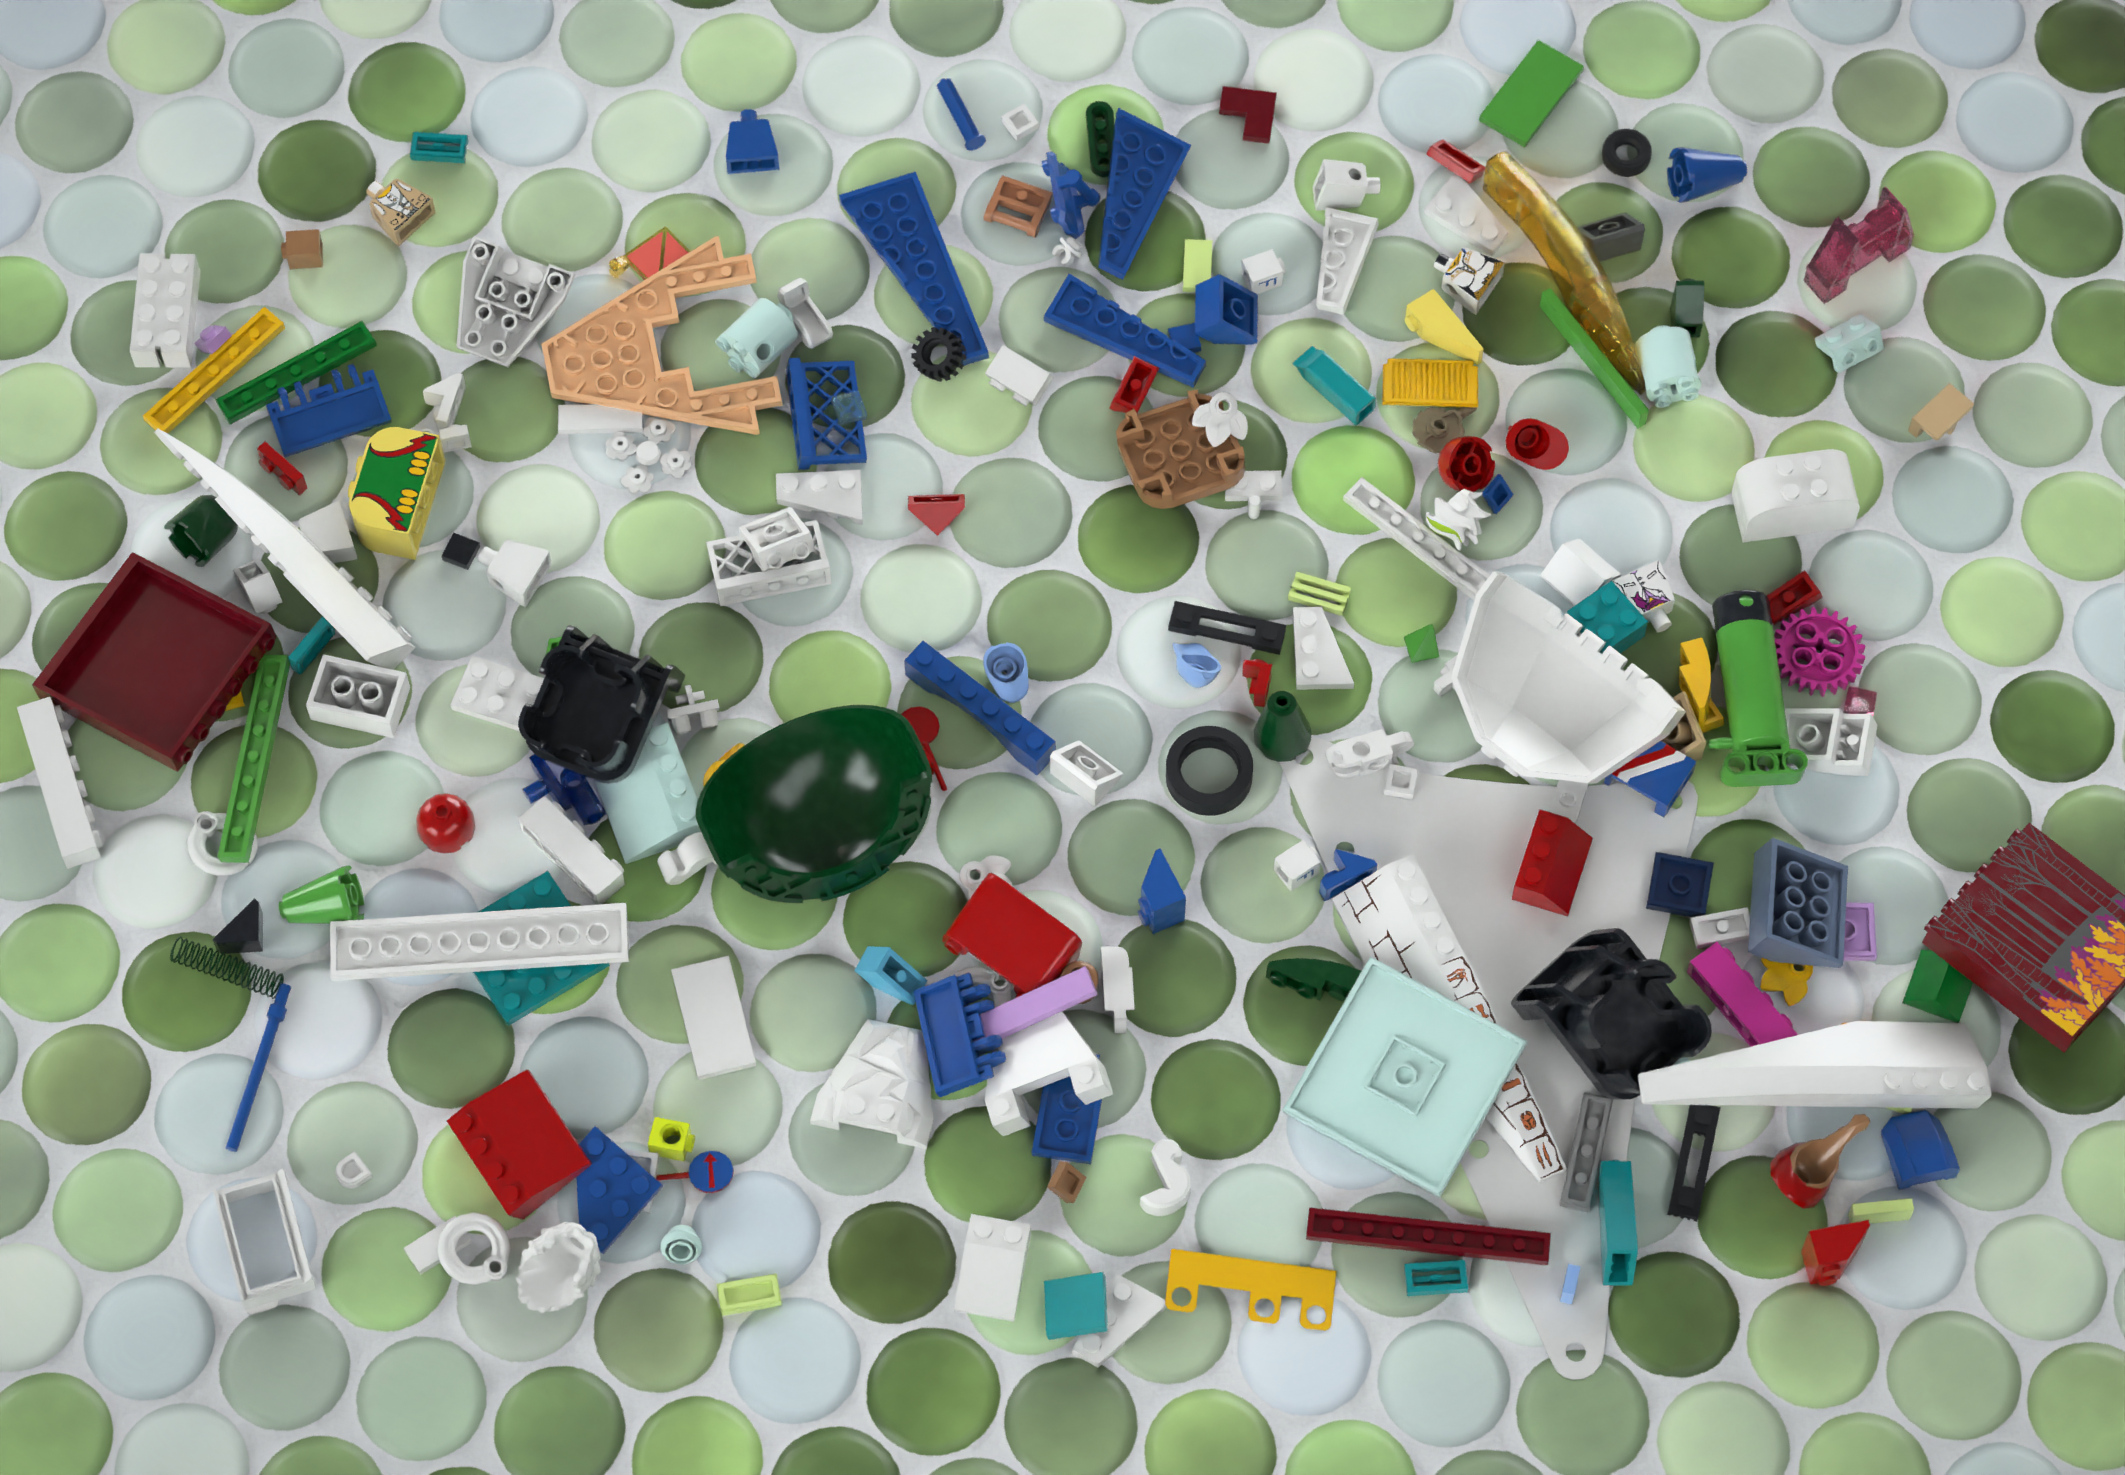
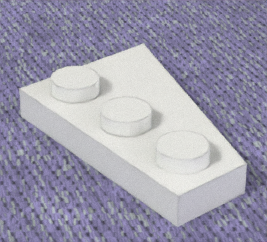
[1424,173,1508,257]
[776,470,863,525]
[1072,1273,1167,1367]

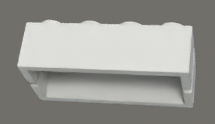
[130,253,200,368]

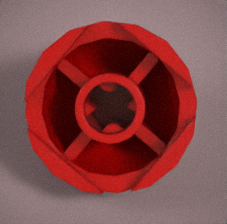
[1437,436,1495,492]
[416,793,476,854]

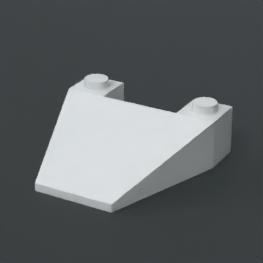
[985,1011,1113,1136]

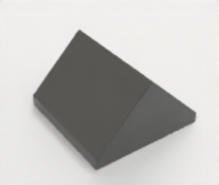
[1574,212,1645,265]

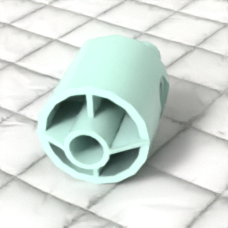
[715,298,798,379]
[1635,325,1701,408]

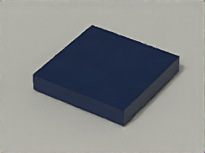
[1646,852,1714,917]

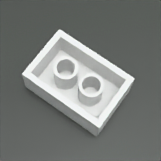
[306,654,410,738]

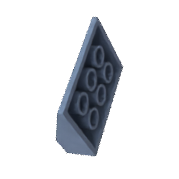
[1748,838,1848,968]

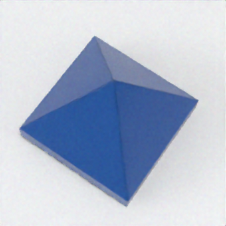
[1482,474,1514,514]

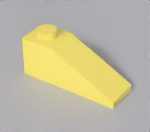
[1405,289,1484,365]

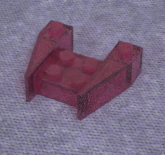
[1803,186,1914,304]

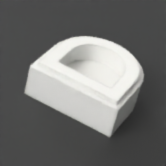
[336,1151,373,1189]

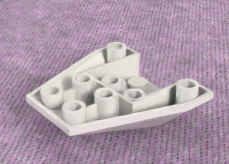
[457,236,575,367]

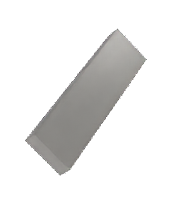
[1559,1092,1613,1213]

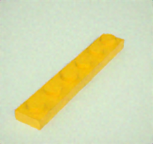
[143,307,285,434]

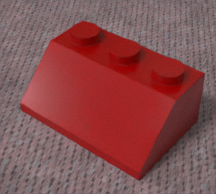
[1512,809,1593,917]

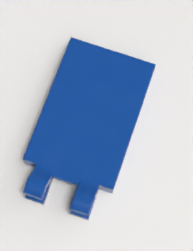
[1032,1054,1102,1165]

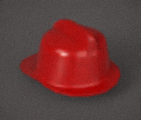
[1506,418,1569,470]

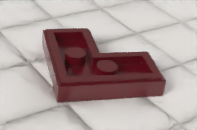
[1219,86,1277,144]

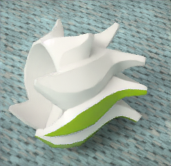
[1426,489,1491,550]

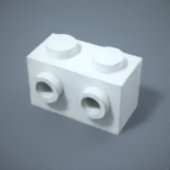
[985,345,1053,406]

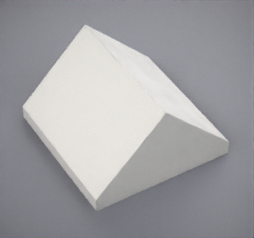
[1540,539,1621,606]
[1050,740,1123,807]

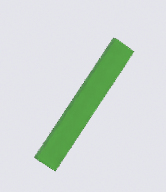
[1539,288,1649,429]

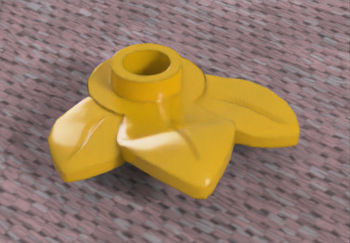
[1760,958,1813,1007]

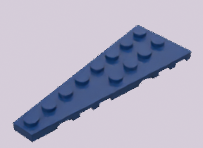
[839,171,989,366]

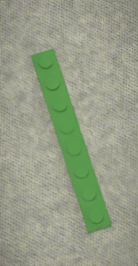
[217,655,290,863]

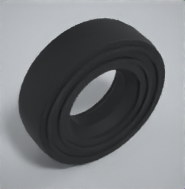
[1602,129,1652,177]

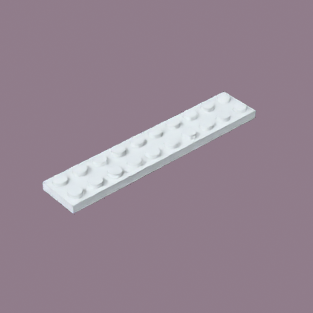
[330,903,629,981]

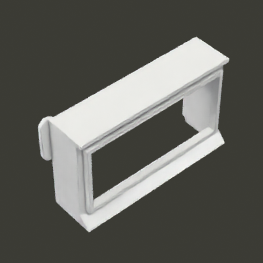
[213,1168,316,1315]

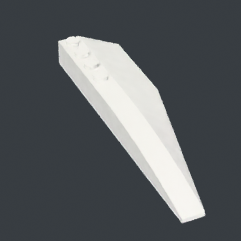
[154,428,415,670]

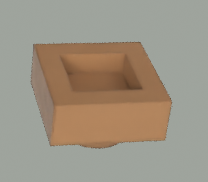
[1047,1161,1087,1203]

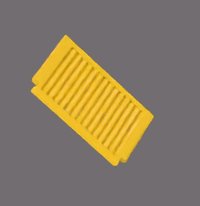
[1382,358,1478,407]

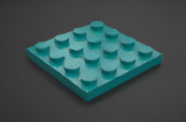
[473,871,610,1026]

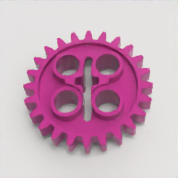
[1774,607,1865,697]

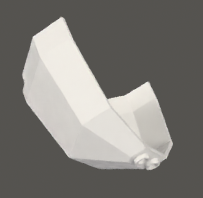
[1451,571,1686,783]

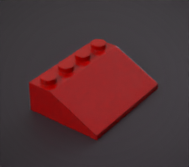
[447,1069,592,1220]

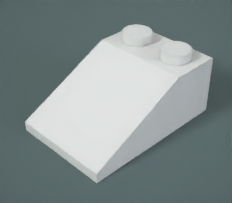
[954,1214,1031,1322]

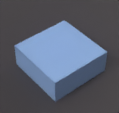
[1560,1264,1580,1304]

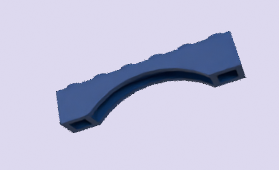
[904,641,1056,776]

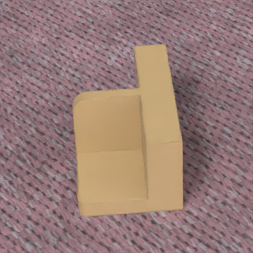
[1908,383,1974,441]

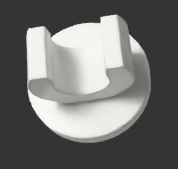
[1052,236,1083,266]

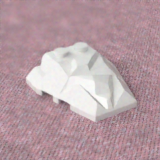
[810,1019,934,1149]

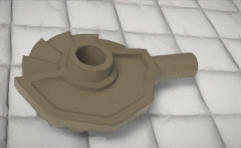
[1412,407,1477,454]

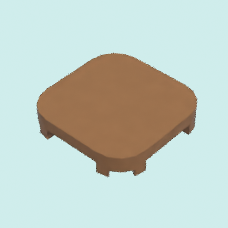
[1116,390,1246,509]

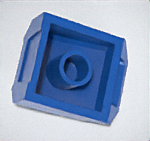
[1881,1110,1960,1190]

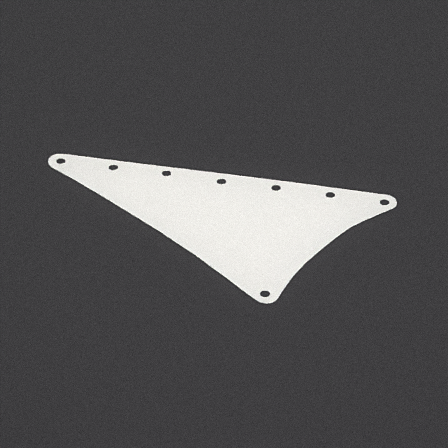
[1280,735,1698,1380]

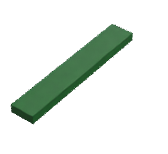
[215,321,377,425]

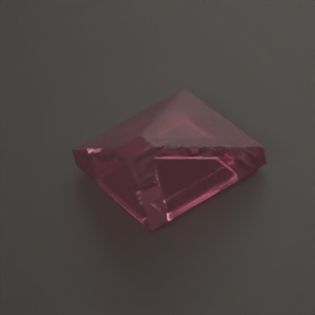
[1843,686,1877,716]

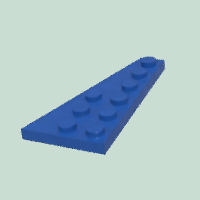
[1098,107,1191,280]

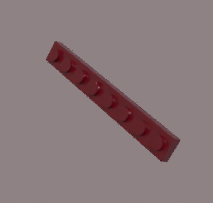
[1306,1207,1551,1266]

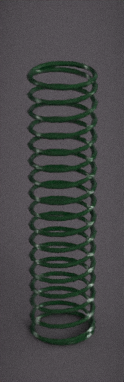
[170,936,284,999]

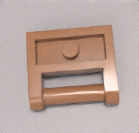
[983,175,1053,238]

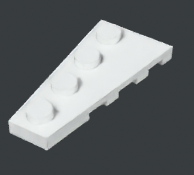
[1316,207,1379,315]

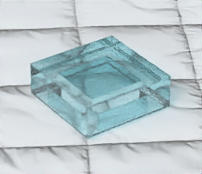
[831,391,867,425]

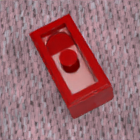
[1767,570,1823,625]

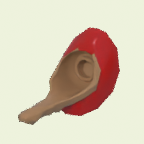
[1770,1114,1870,1209]

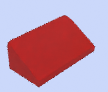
[1109,356,1159,414]

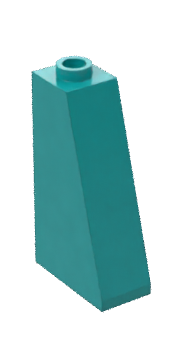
[1598,1160,1638,1286]

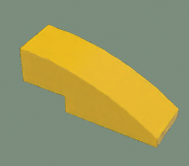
[1679,637,1711,727]

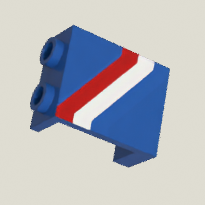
[1604,741,1697,818]

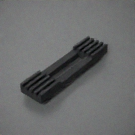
[1168,601,1286,655]
[1667,1105,1720,1222]

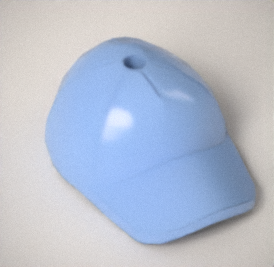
[983,642,1029,703]
[1172,643,1222,688]

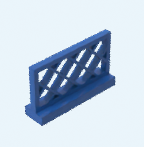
[786,358,867,470]

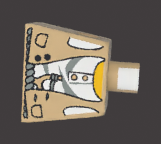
[366,179,435,246]

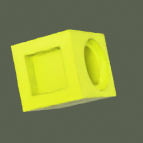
[647,1117,695,1162]

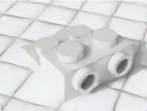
[739,507,815,571]

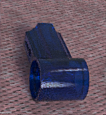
[560,769,606,826]

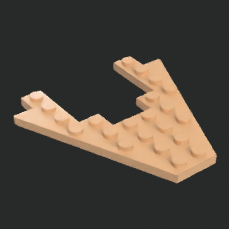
[541,236,782,435]

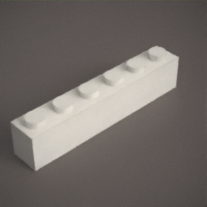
[17,697,103,869]

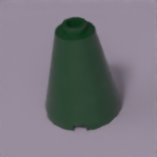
[1254,691,1312,762]

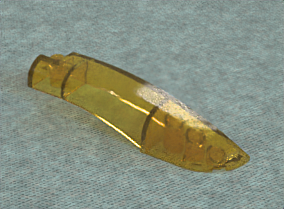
[1483,151,1645,395]

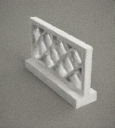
[706,520,832,606]

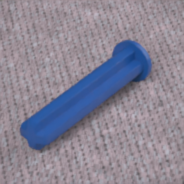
[937,78,986,151]

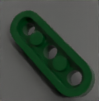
[1086,101,1115,177]

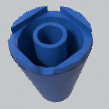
[1667,147,1747,203]

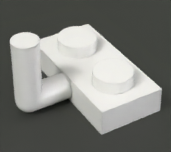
[1225,471,1282,519]

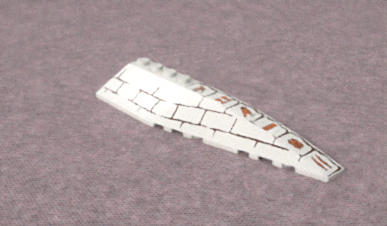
[1332,854,1567,1183]

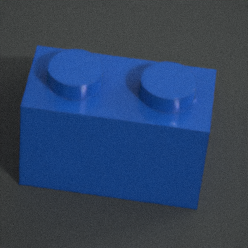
[1195,274,1258,345]
[1138,848,1186,934]

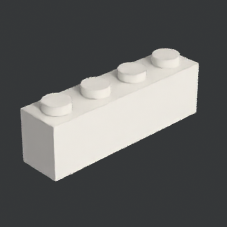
[518,796,625,905]

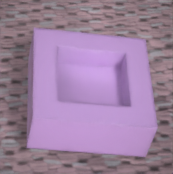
[194,325,232,354]

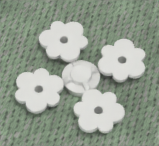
[605,417,691,494]

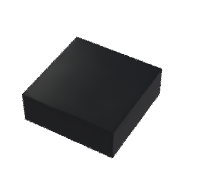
[441,533,480,570]

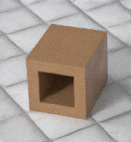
[281,229,323,269]

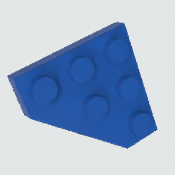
[576,1126,663,1254]

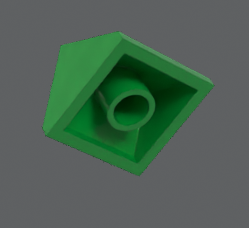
[1902,950,1973,1023]

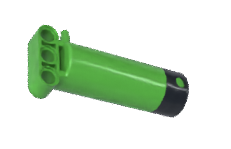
[1708,589,1808,787]

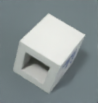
[1241,249,1286,294]
[1273,840,1321,892]

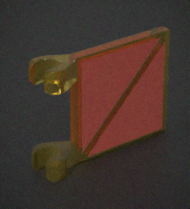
[609,226,691,280]

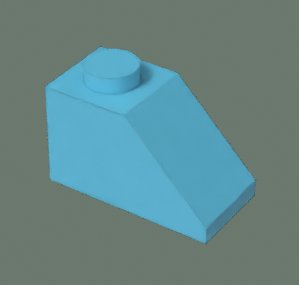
[854,946,928,1005]

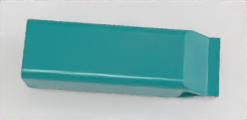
[1293,345,1376,426]

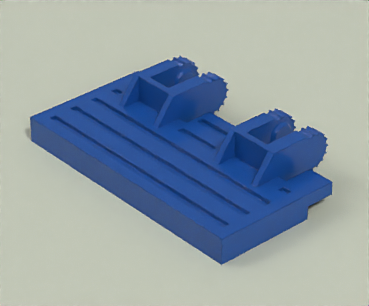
[266,363,392,458]
[913,972,1006,1097]

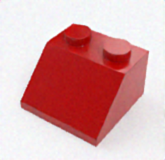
[1801,1220,1870,1286]

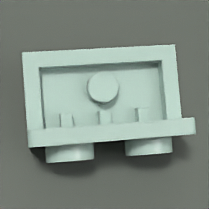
[1815,314,1884,373]

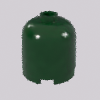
[164,495,238,567]

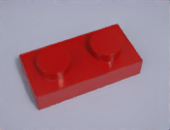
[257,441,308,496]

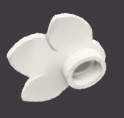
[1192,392,1248,447]
[959,855,1013,899]

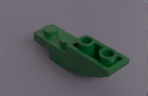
[1266,958,1362,1001]

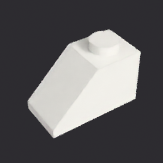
[233,558,283,614]

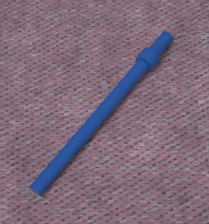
[226,983,291,1152]

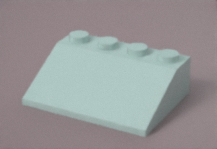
[594,722,701,864]

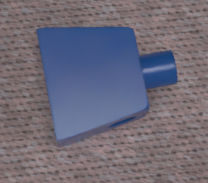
[726,109,780,174]

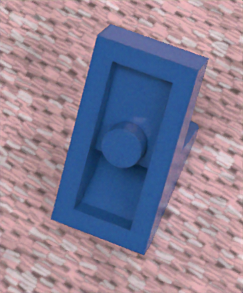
[1319,849,1378,901]

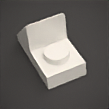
[423,373,466,431]

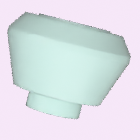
[660,1225,702,1264]

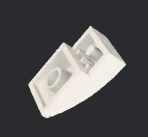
[1785,708,1878,776]

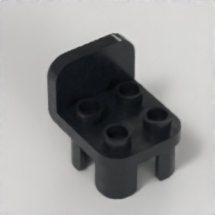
[518,625,686,784]
[1511,928,1712,1100]

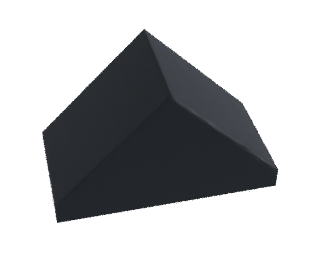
[213,898,263,954]

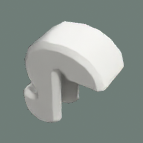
[778,278,833,349]
[657,831,717,885]
[1140,1139,1191,1216]

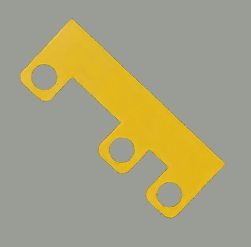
[1165,1249,1336,1331]

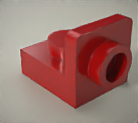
[1242,659,1272,707]

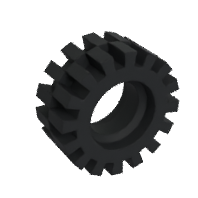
[911,327,966,381]

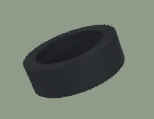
[1166,726,1253,816]

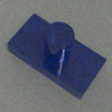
[522,754,572,811]

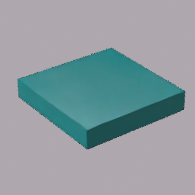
[1044,1272,1108,1340]

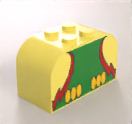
[348,427,446,560]

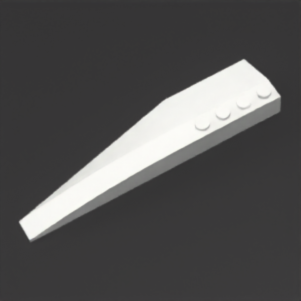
[1638,1021,1992,1109]

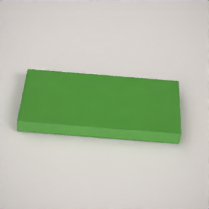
[1479,40,1584,147]

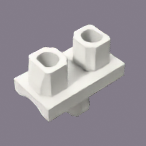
[666,685,719,735]

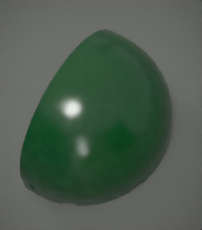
[696,705,933,903]

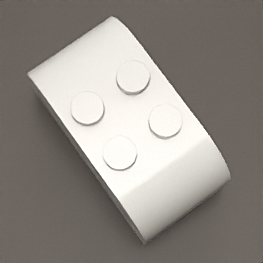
[1731,449,1860,543]

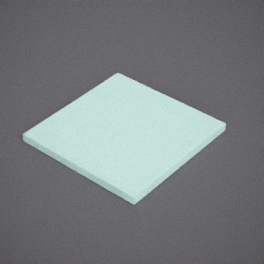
[1282,956,1528,1198]

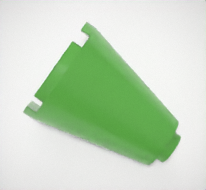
[279,865,364,924]

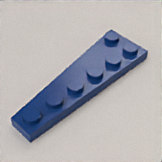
[1044,274,1206,388]

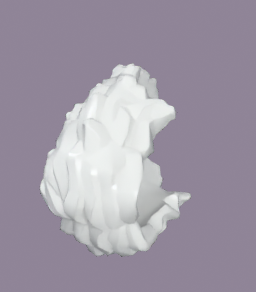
[516,1222,601,1314]

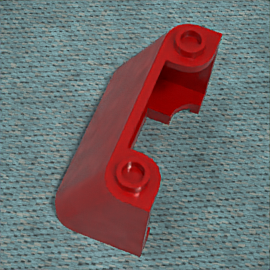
[942,873,1082,998]

